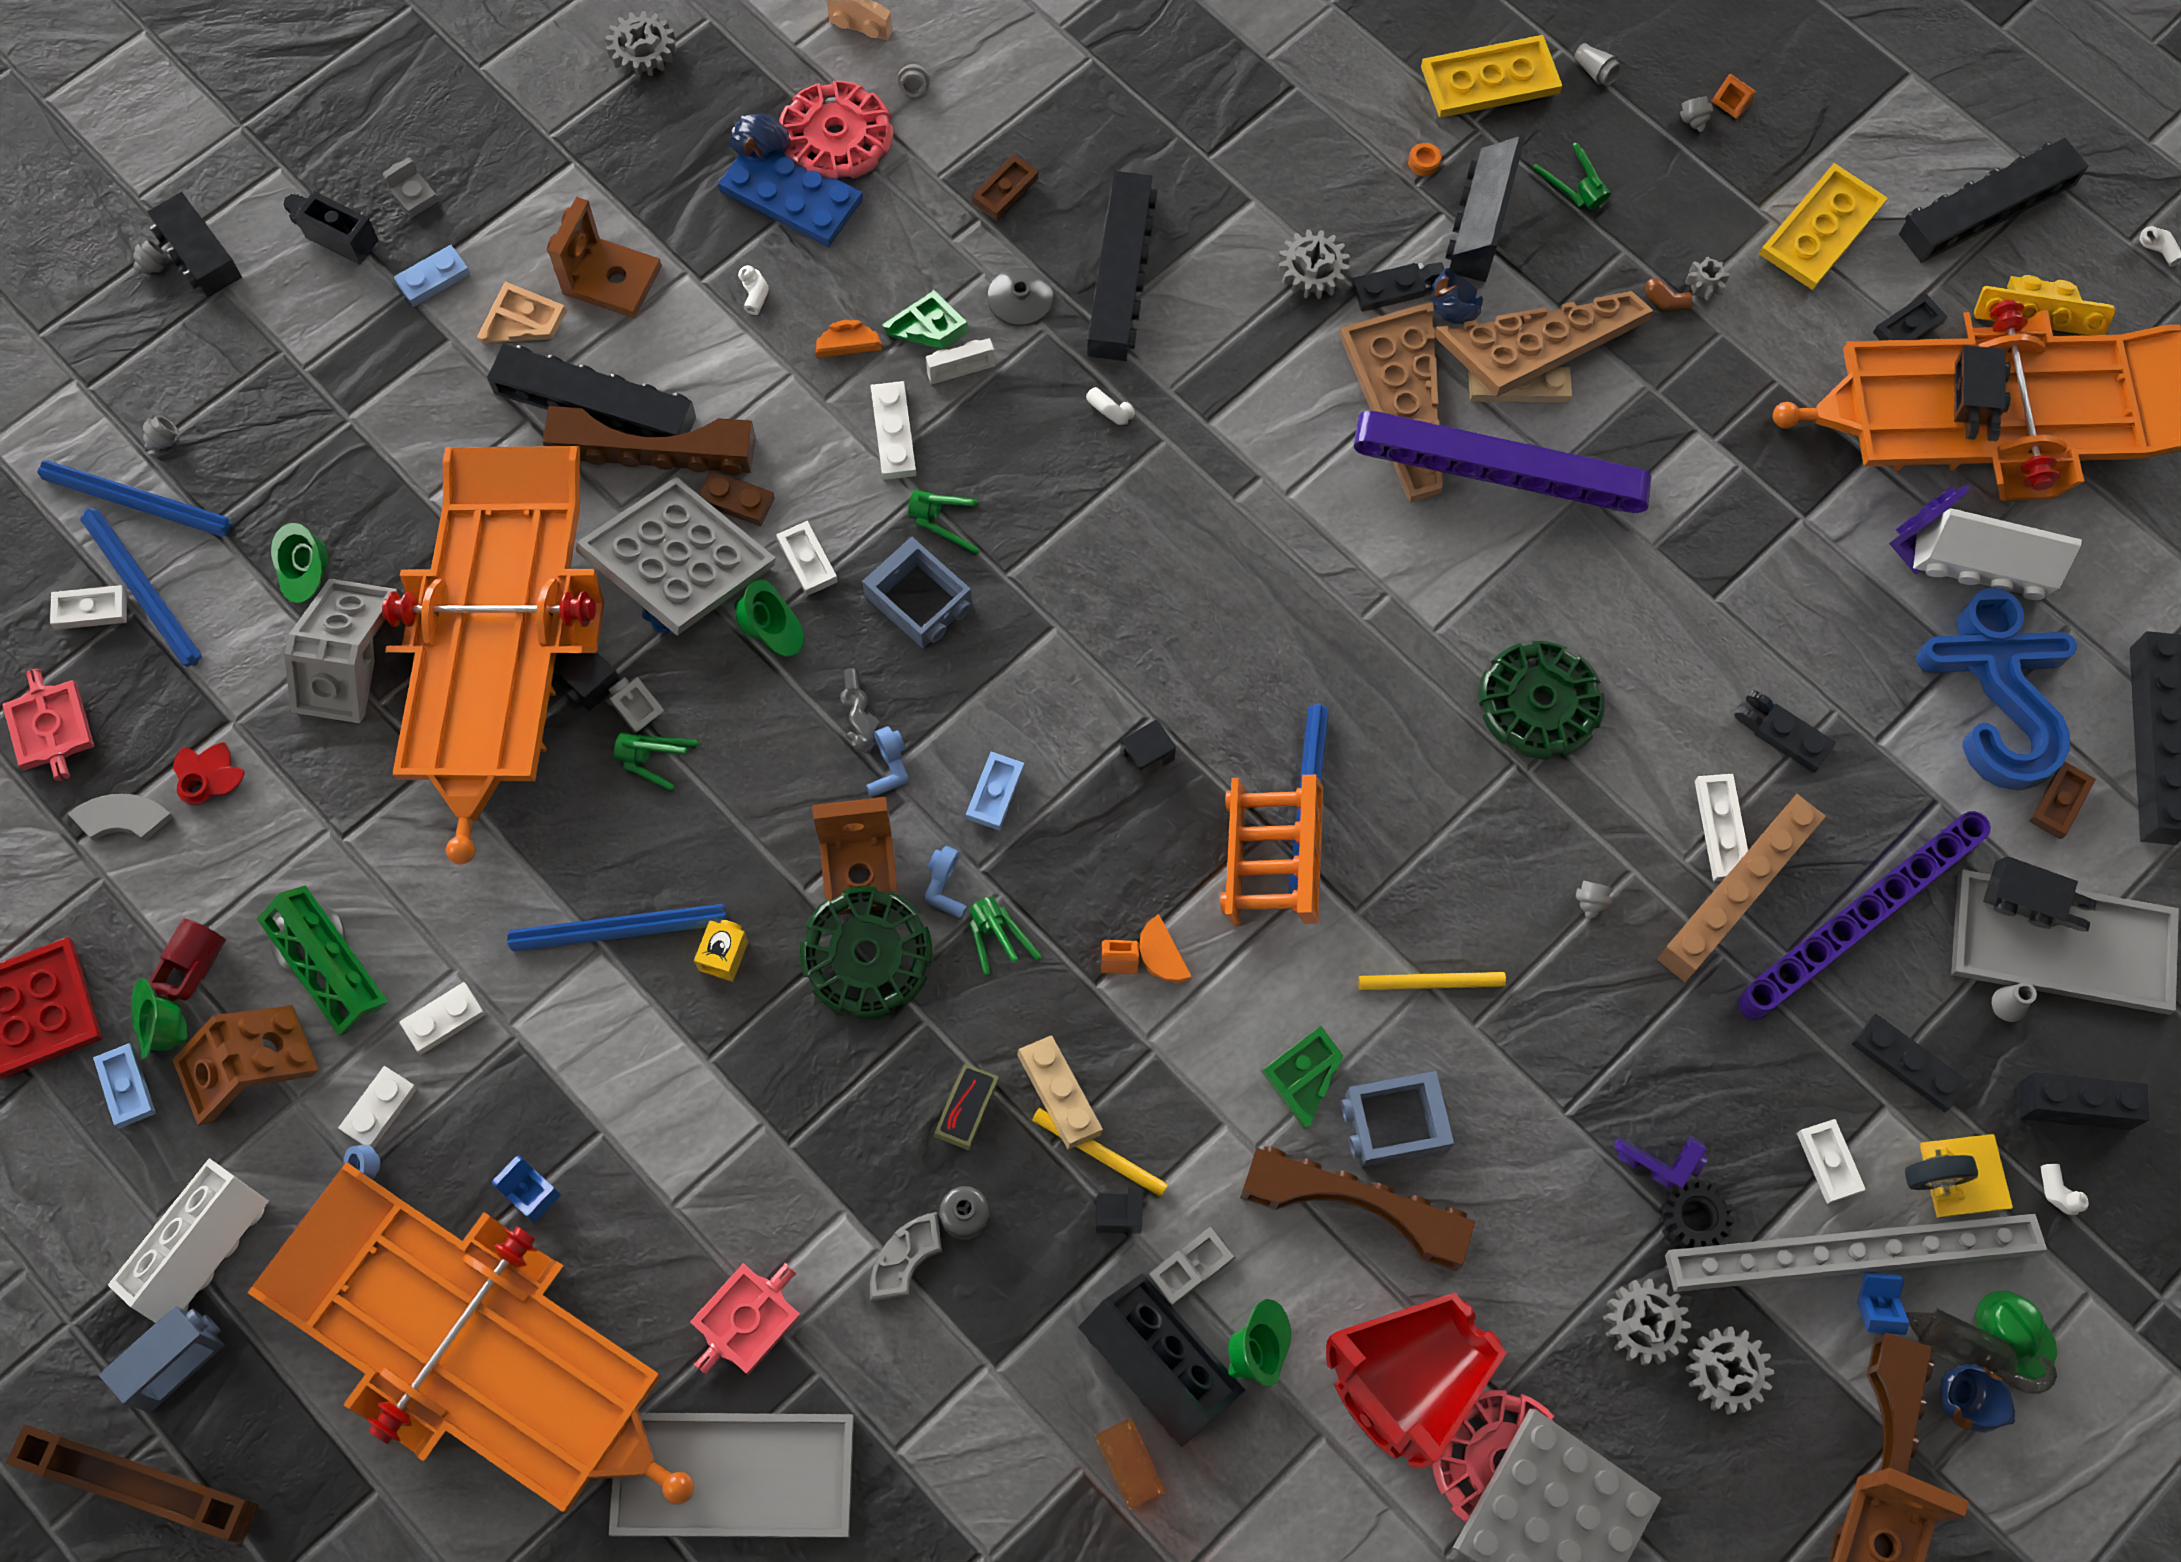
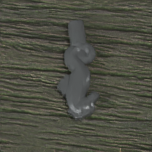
[840,668,879,754]

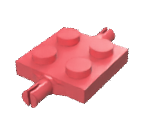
[2,669,95,781]
[690,1263,801,1375]

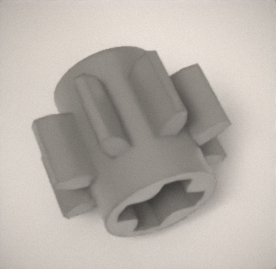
[1685,257,1730,301]

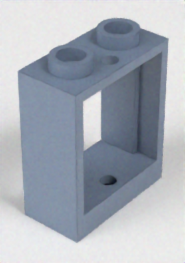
[862,537,972,649]
[1341,1071,1454,1168]
[99,1306,225,1413]

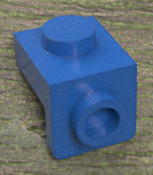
[492,1156,561,1223]
[1857,1272,1909,1335]

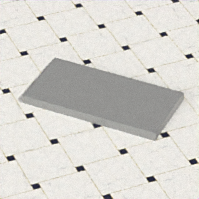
[1951,869,2179,1015]
[609,1413,854,1538]

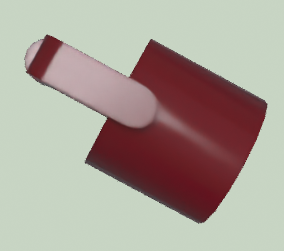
[149,918,226,1001]

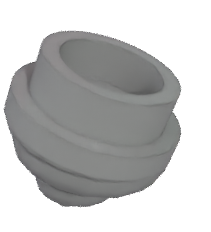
[898,64,930,97]
[1680,96,1713,132]
[133,239,169,274]
[143,415,179,450]
[1576,880,1613,919]

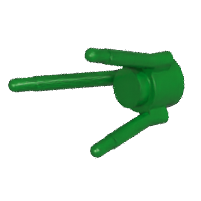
[1533,143,1611,210]
[908,489,979,554]
[614,732,698,791]
[968,897,1041,975]

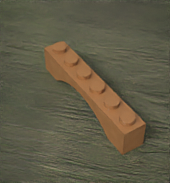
[1657,794,1826,982]

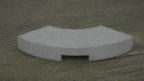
[68,794,174,842]
[870,1212,942,1302]

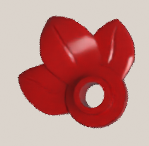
[173,742,245,805]

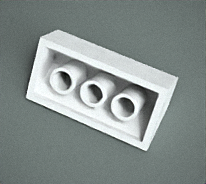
[1913,508,2082,600]
[108,1158,269,1323]

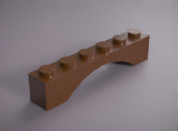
[543,406,756,475]
[1240,1146,1476,1271]
[1828,1333,1934,1562]
[6,1424,259,1544]

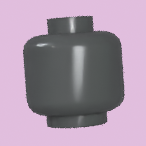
[940,1186,990,1240]

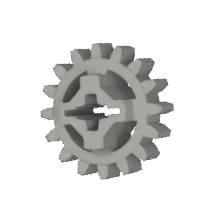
[605,11,676,77]
[1278,230,1350,299]
[1603,1279,1691,1366]
[1686,1327,1774,1415]

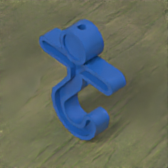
[1916,588,2077,791]

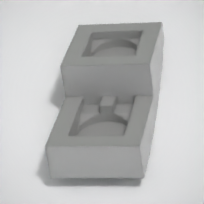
[1149,1227,1236,1305]

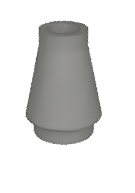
[1574,43,1622,86]
[1992,982,2037,1022]

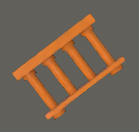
[1220,774,1323,926]

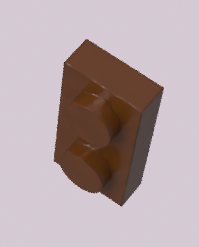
[972,154,1039,221]
[699,470,775,527]
[2029,761,2096,840]

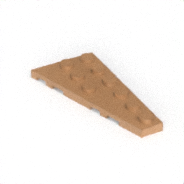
[1435,291,1653,397]
[1339,301,1443,503]

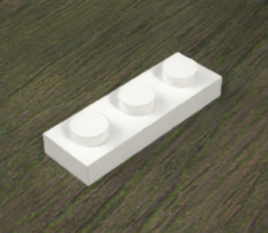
[871,381,916,480]
[1695,774,1748,882]

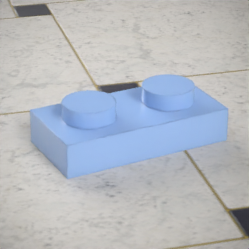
[394,245,470,307]
[966,752,1024,831]
[93,1043,156,1129]

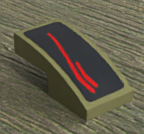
[934,1064,999,1150]

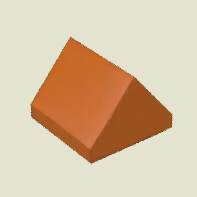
[1711,74,1756,119]
[1101,940,1139,974]

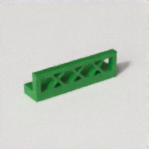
[257,885,388,1036]

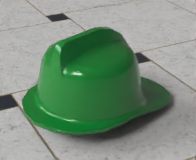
[271,523,329,603]
[734,580,804,656]
[131,978,188,1059]
[1975,1291,2057,1379]
[1228,1299,1291,1387]

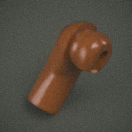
[1645,278,1692,311]

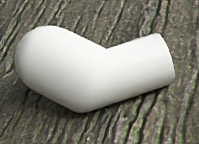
[2140,226,2181,267]
[738,265,769,315]
[1086,387,1135,425]
[2040,1164,2089,1215]

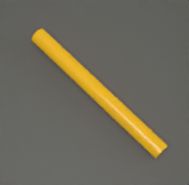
[1358,972,1506,990]
[1032,1108,1168,1197]

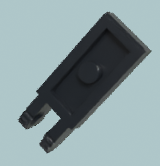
[1734,690,1836,773]

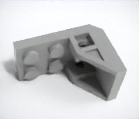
[284,578,397,723]

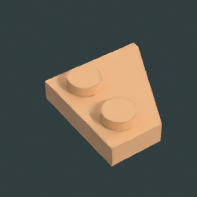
[827,0,893,41]
[477,281,567,344]

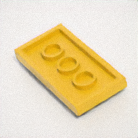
[1421,35,1562,118]
[1759,163,1888,290]

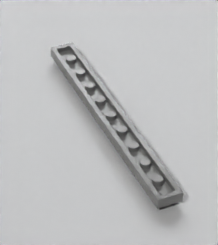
[1665,1214,2047,1292]

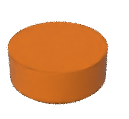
[1408,143,1442,176]

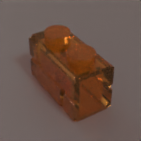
[1095,1418,1166,1512]

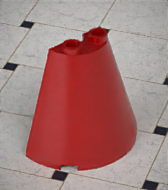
[1326,1292,1507,1468]

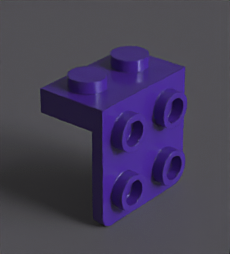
[1889,484,1971,575]
[1614,1135,1708,1189]

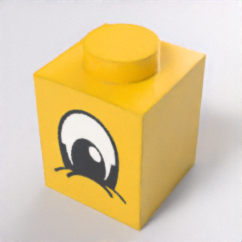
[694,920,748,982]

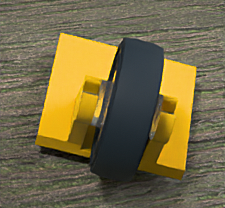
[1905,1134,2013,1218]

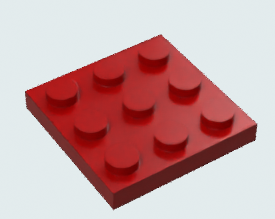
[0,937,103,1079]

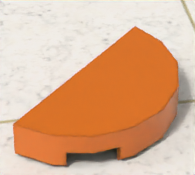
[815,320,882,358]
[1139,914,1192,984]

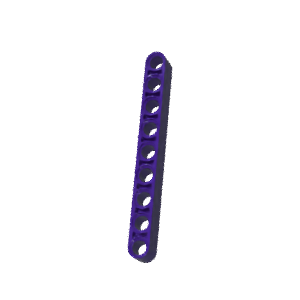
[1354,411,1652,513]
[1738,811,1991,1020]

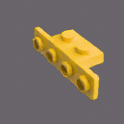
[1974,275,2116,335]

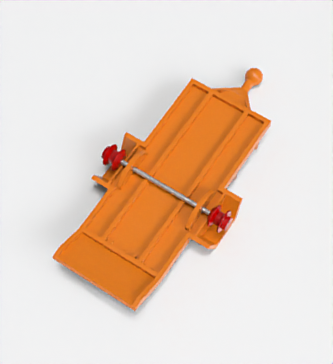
[1773,300,2181,501]
[382,446,605,865]
[247,1162,694,1514]

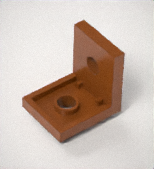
[547,196,662,319]
[812,797,898,915]
[173,1005,319,1125]
[1833,1468,1969,1562]

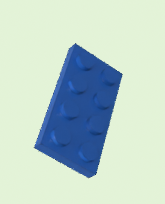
[718,151,863,247]

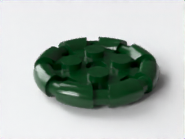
[1478,641,1605,759]
[799,886,933,1019]

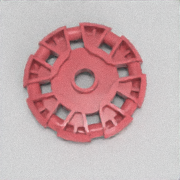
[779,81,893,180]
[1432,1390,1555,1523]

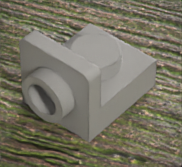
[383,157,439,218]
[605,677,664,733]

